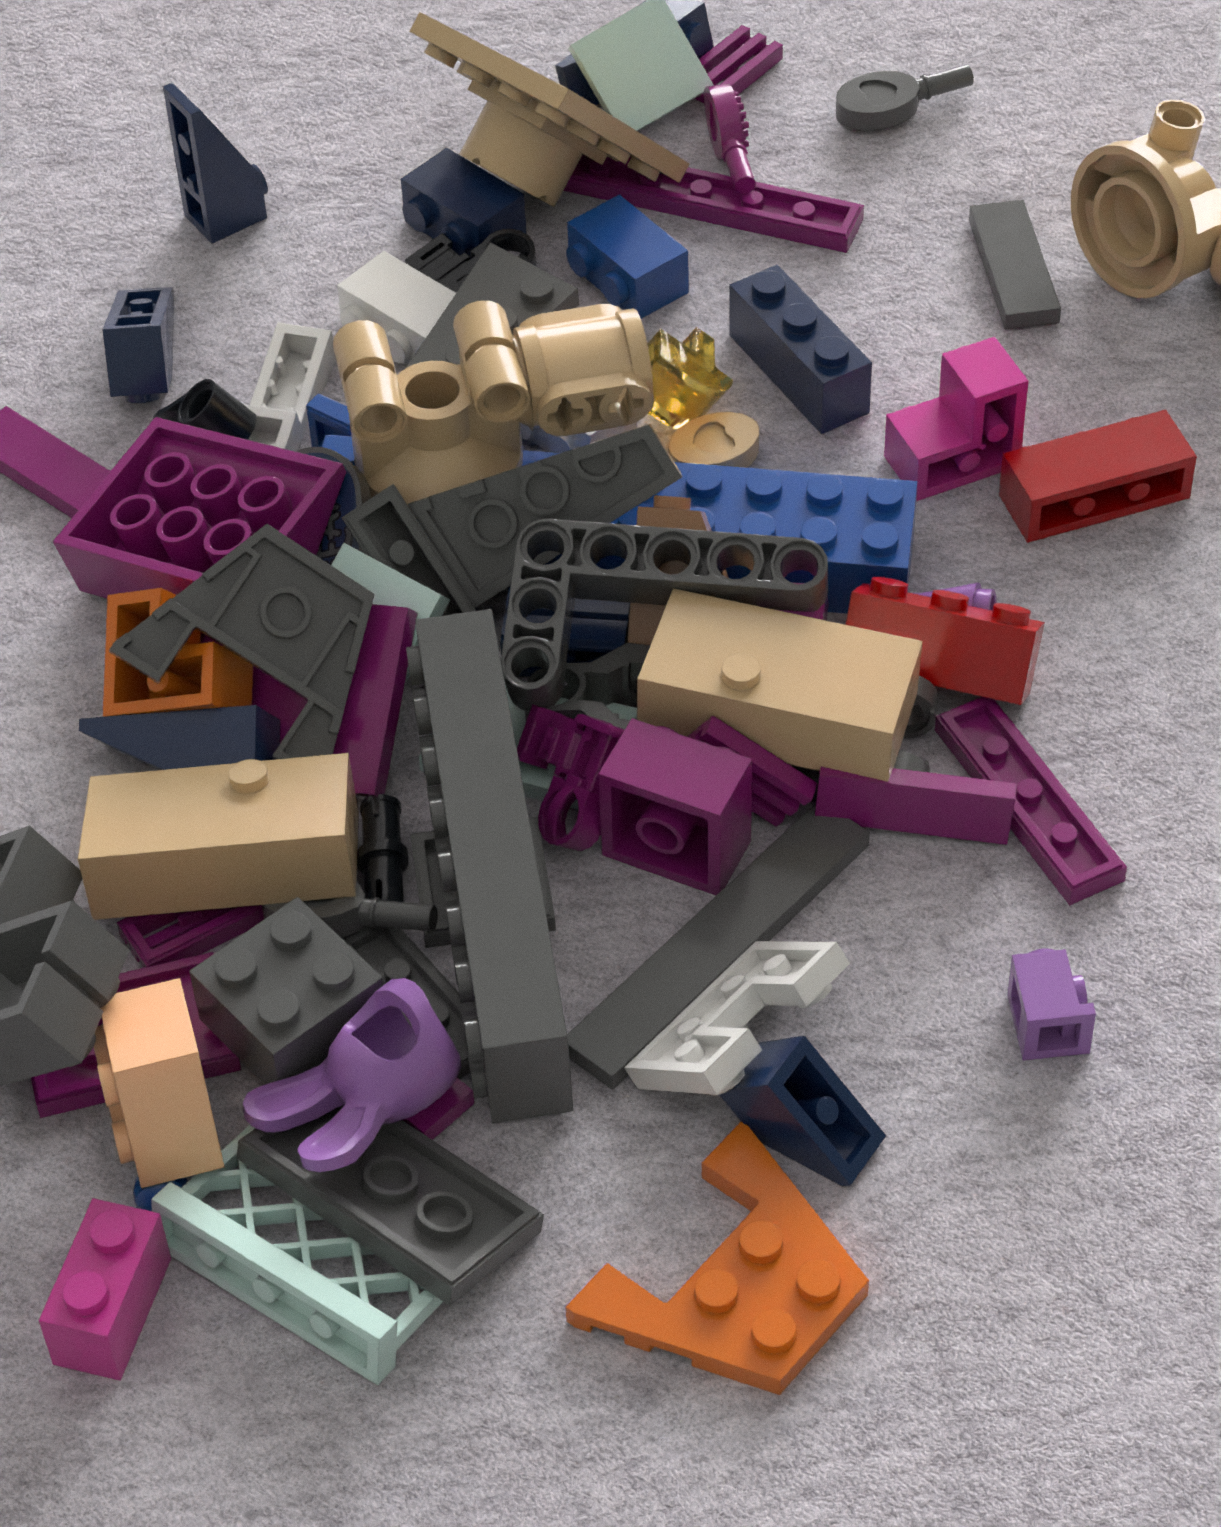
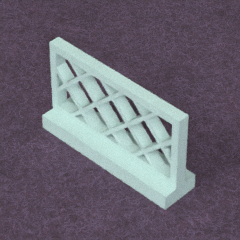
[151,1125,443,1385]

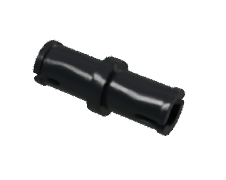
[357,794,409,902]

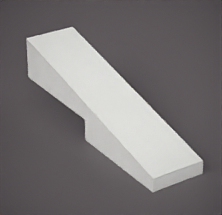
[244,322,336,451]

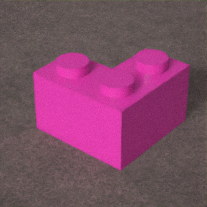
[884,336,1029,501]

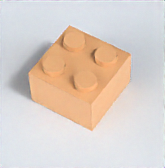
[94,978,225,1188]

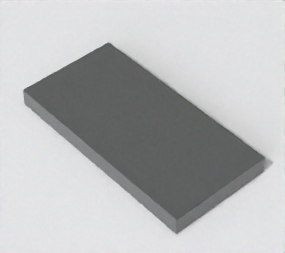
[237,1106,544,1306]

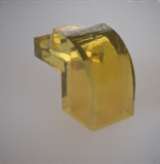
[647,327,733,429]

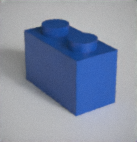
[566,194,689,319]

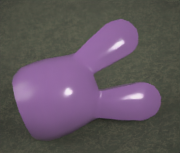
[243,978,461,1172]

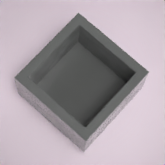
[189,897,384,1084]

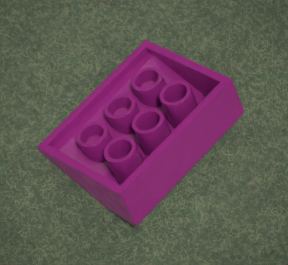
[53,417,346,599]

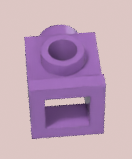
[1007,948,1096,1061]

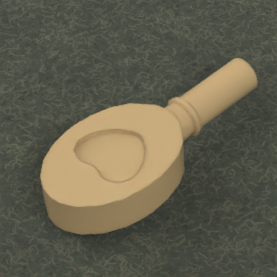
[668,412,759,468]

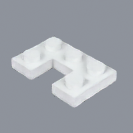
[624,941,850,1095]

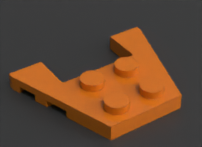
[565,1122,869,1395]

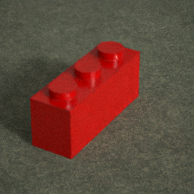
[999,409,1197,543]
[845,577,1045,705]

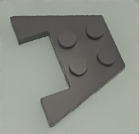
[109,524,375,760]

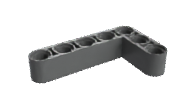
[501,519,828,712]

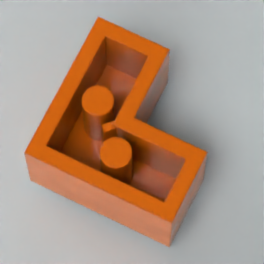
[103,588,253,717]

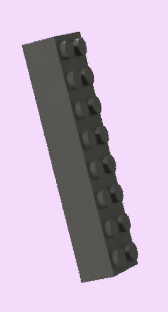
[406,609,574,1124]

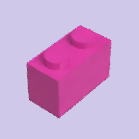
[39,1198,171,1381]

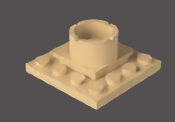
[409,12,689,207]

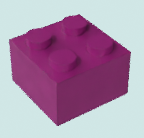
[598,718,752,896]

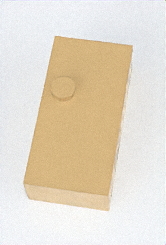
[637,588,923,782]
[78,753,359,920]

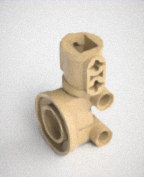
[1071,100,1221,298]
[333,301,654,518]

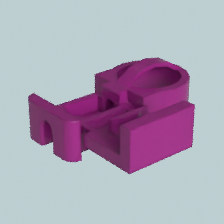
[517,704,625,851]

